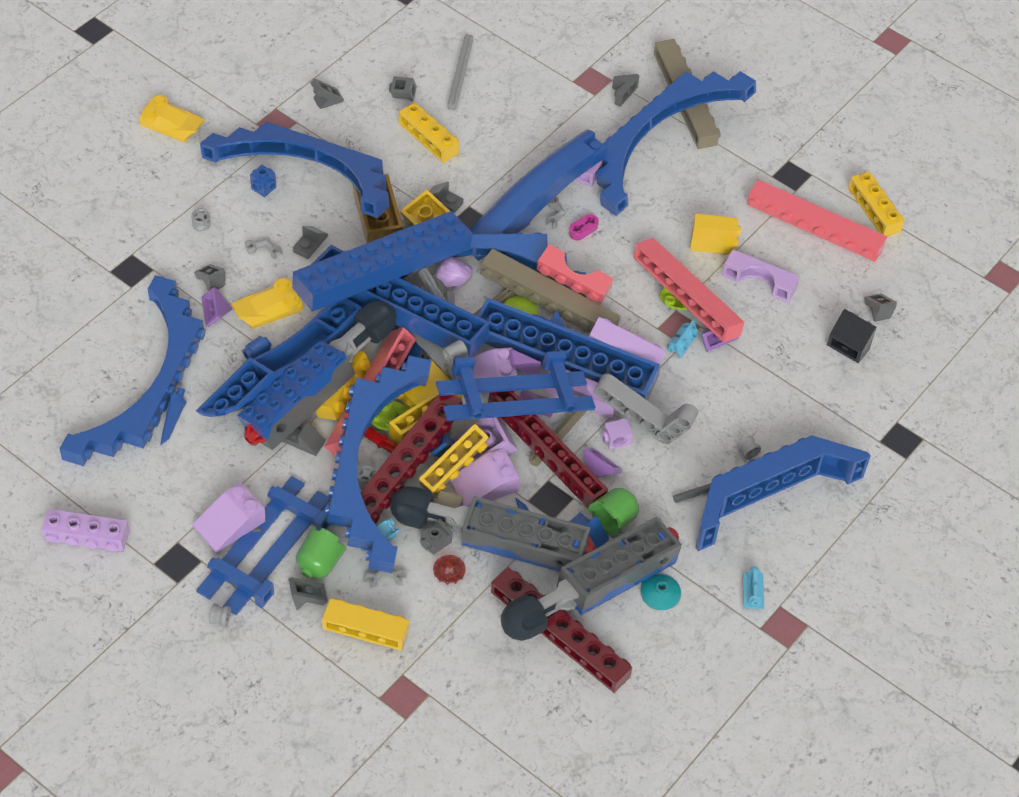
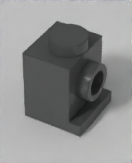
[389,76,417,101]
[420,518,452,555]

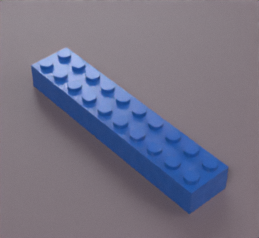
[292,211,472,312]
[311,245,490,357]
[477,298,660,400]

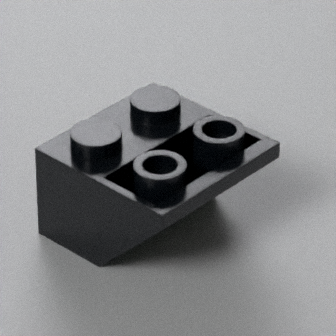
[827,309,877,364]

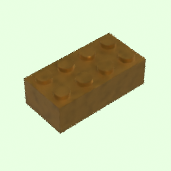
[353,174,403,243]

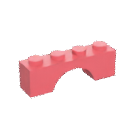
[537,244,614,303]

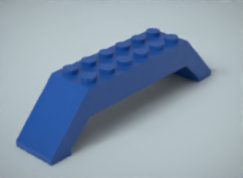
[696,435,871,551]

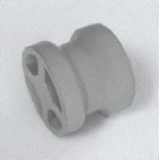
[191,208,211,231]
[737,435,761,460]
[357,465,376,489]
[209,603,231,627]

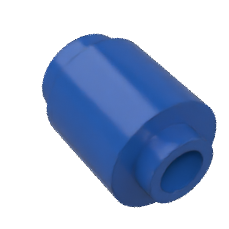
[242,336,271,360]

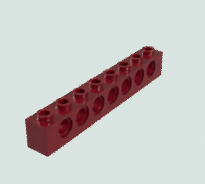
[488,391,608,508]
[360,395,463,524]
[491,567,632,693]

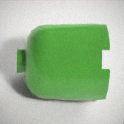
[588,488,639,537]
[296,527,346,579]

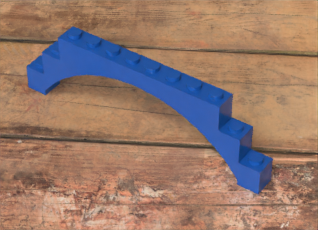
[596,71,756,216]
[200,122,389,218]
[399,232,586,297]
[59,275,206,466]
[324,356,431,574]

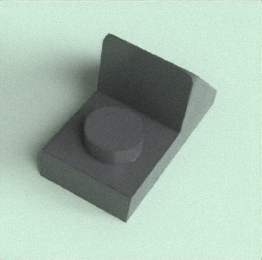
[612,74,640,107]
[310,78,344,109]
[429,182,464,213]
[293,226,328,259]
[194,264,225,291]
[864,293,897,322]
[282,422,325,456]
[288,577,328,610]

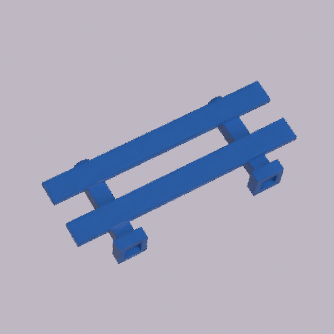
[436,351,596,421]
[196,476,331,616]

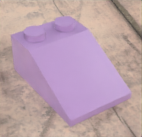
[461,348,517,395]
[452,417,518,471]
[449,448,520,507]
[192,482,265,553]

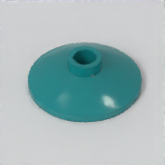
[641,574,681,610]

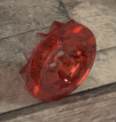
[433,555,466,585]

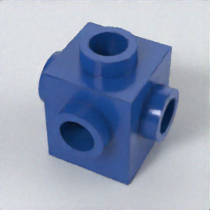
[250,165,276,198]

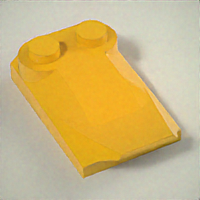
[139,95,206,143]
[400,189,450,226]
[230,278,303,329]

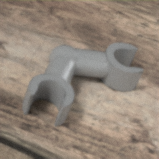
[546,196,566,229]
[245,238,283,259]
[364,570,407,588]

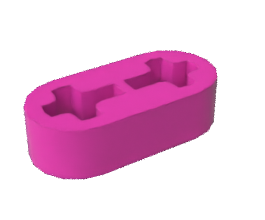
[569,214,599,240]

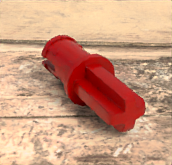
[364,427,398,453]

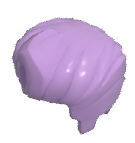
[436,257,473,290]

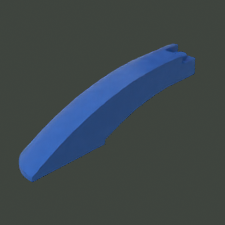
[470,130,608,261]
[196,298,363,417]

